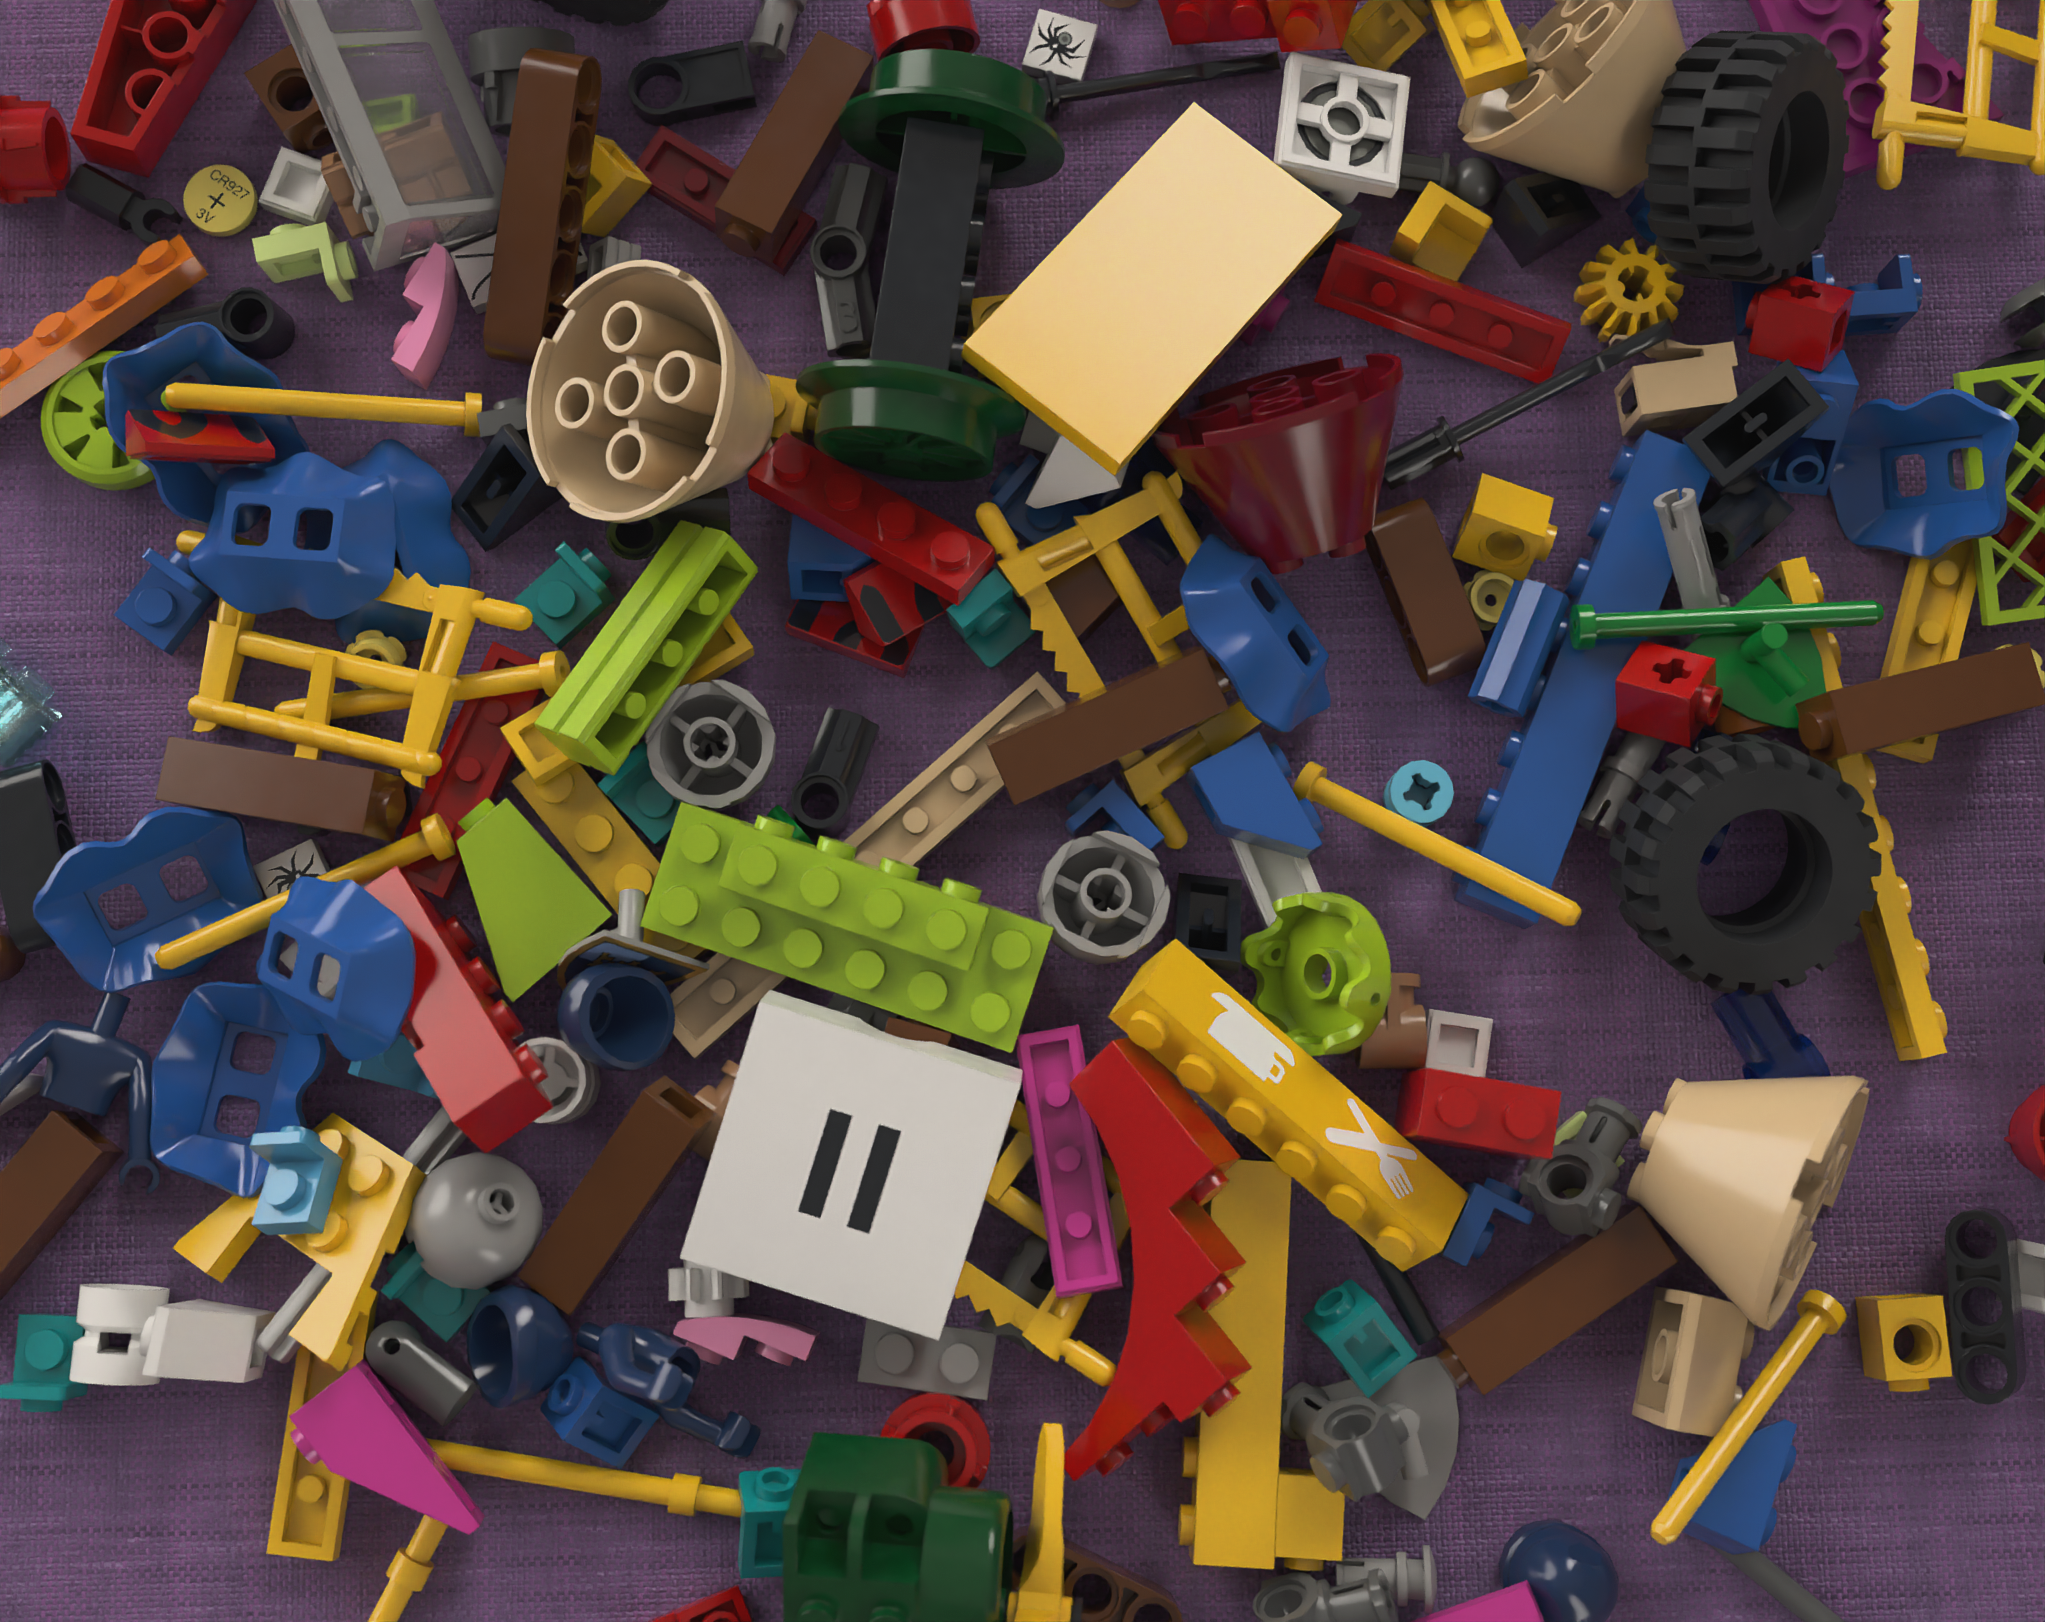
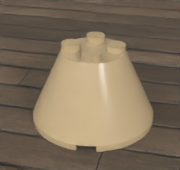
[1458,0,1687,198]
[526,260,774,523]
[1627,1075,1870,1331]

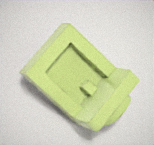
[252,222,358,303]

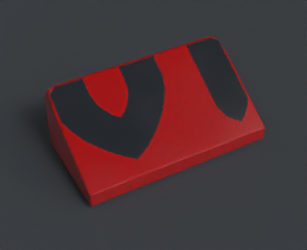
[125,409,275,465]
[843,561,980,646]
[785,599,926,678]

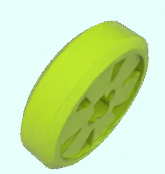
[41,350,186,491]

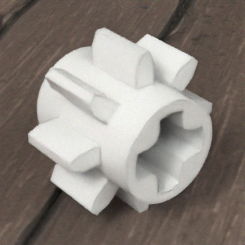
[668,1259,749,1318]

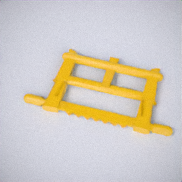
[1872,0,2045,190]
[975,471,1262,849]
[176,530,533,789]
[954,1099,1131,1387]

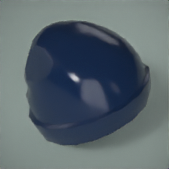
[557,962,675,1072]
[466,1285,574,1409]
[1499,1520,1619,1622]

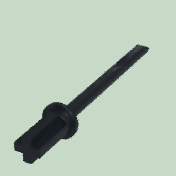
[1034,51,1281,121]
[1384,317,1676,490]

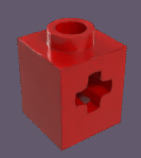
[1745,276,1855,372]
[1615,640,1723,747]

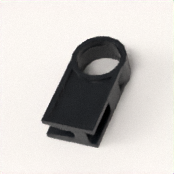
[628,40,757,127]

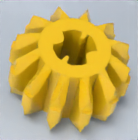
[1574,238,1684,343]

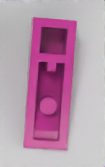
[289,1359,485,1535]

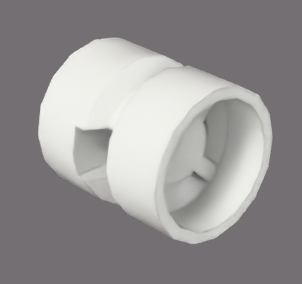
[520,1037,601,1125]
[69,1283,170,1386]

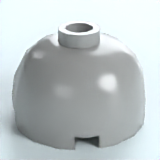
[646,680,776,810]
[1037,830,1170,965]
[404,1152,543,1290]

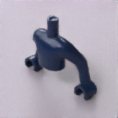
[0,992,160,1195]
[576,1321,761,1459]

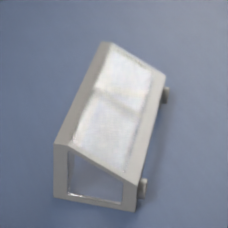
[273,0,505,272]

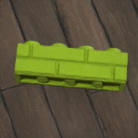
[534,520,758,776]

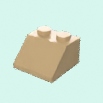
[1632,1286,1754,1437]

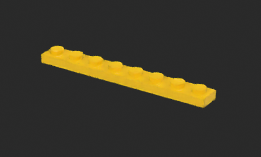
[1762,556,1948,1061]

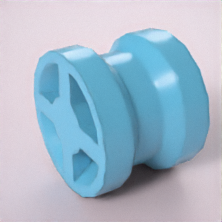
[1382,760,1454,828]

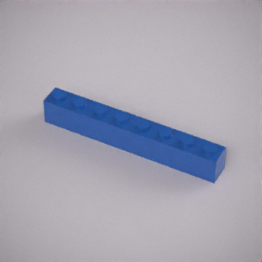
[1451,430,1710,929]

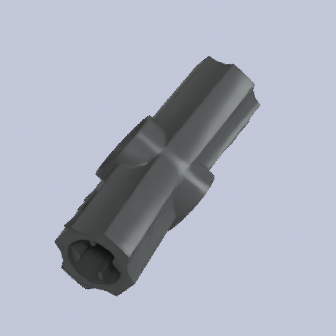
[810,163,888,360]

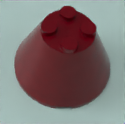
[1151,353,1404,575]

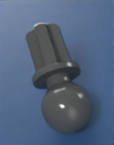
[1398,152,1500,207]

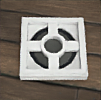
[1273,52,1410,205]

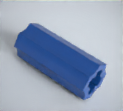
[1468,578,1570,718]

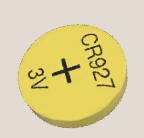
[183,165,258,237]

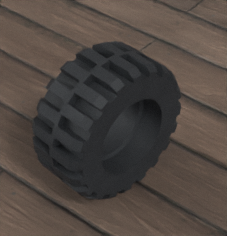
[1644,30,1850,284]
[1609,733,1881,995]

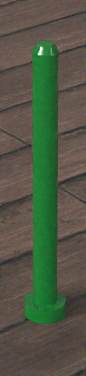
[1569,600,1884,650]

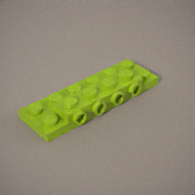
[640,802,1054,1053]

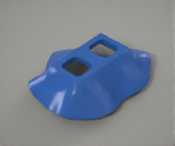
[102,322,310,534]
[1829,389,2019,560]
[303,439,471,644]
[188,452,396,619]
[1180,533,1331,732]
[33,807,263,993]
[256,876,416,1062]
[150,981,327,1198]

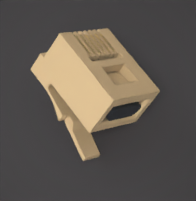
[1609,334,1738,437]

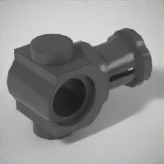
[1519,1097,1643,1238]
[1280,1382,1409,1502]
[1252,1568,1398,1622]

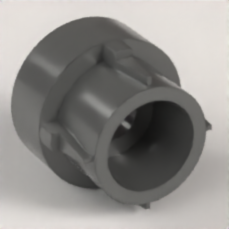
[467,27,575,137]

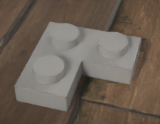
[857,1318,997,1400]

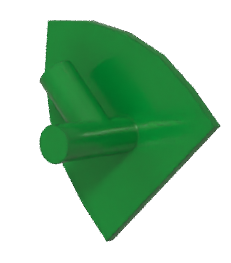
[1684,577,1826,729]

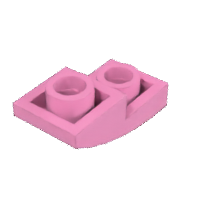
[391,242,459,390]
[673,1313,820,1366]

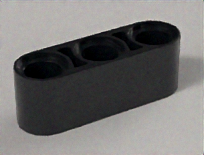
[0,759,77,954]
[1945,1208,2026,1405]

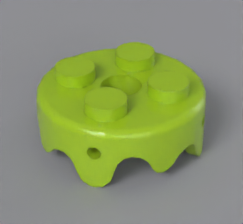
[1240,892,1391,1056]

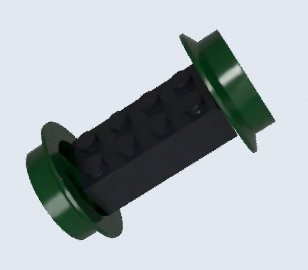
[795,49,1065,482]

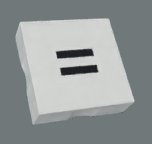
[680,990,1023,1340]

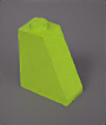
[456,797,612,1002]

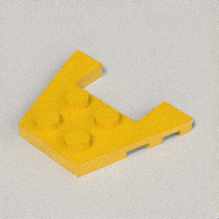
[173,1113,427,1371]

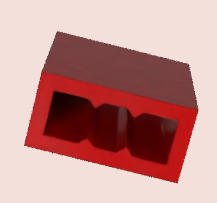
[1394,1068,1562,1160]

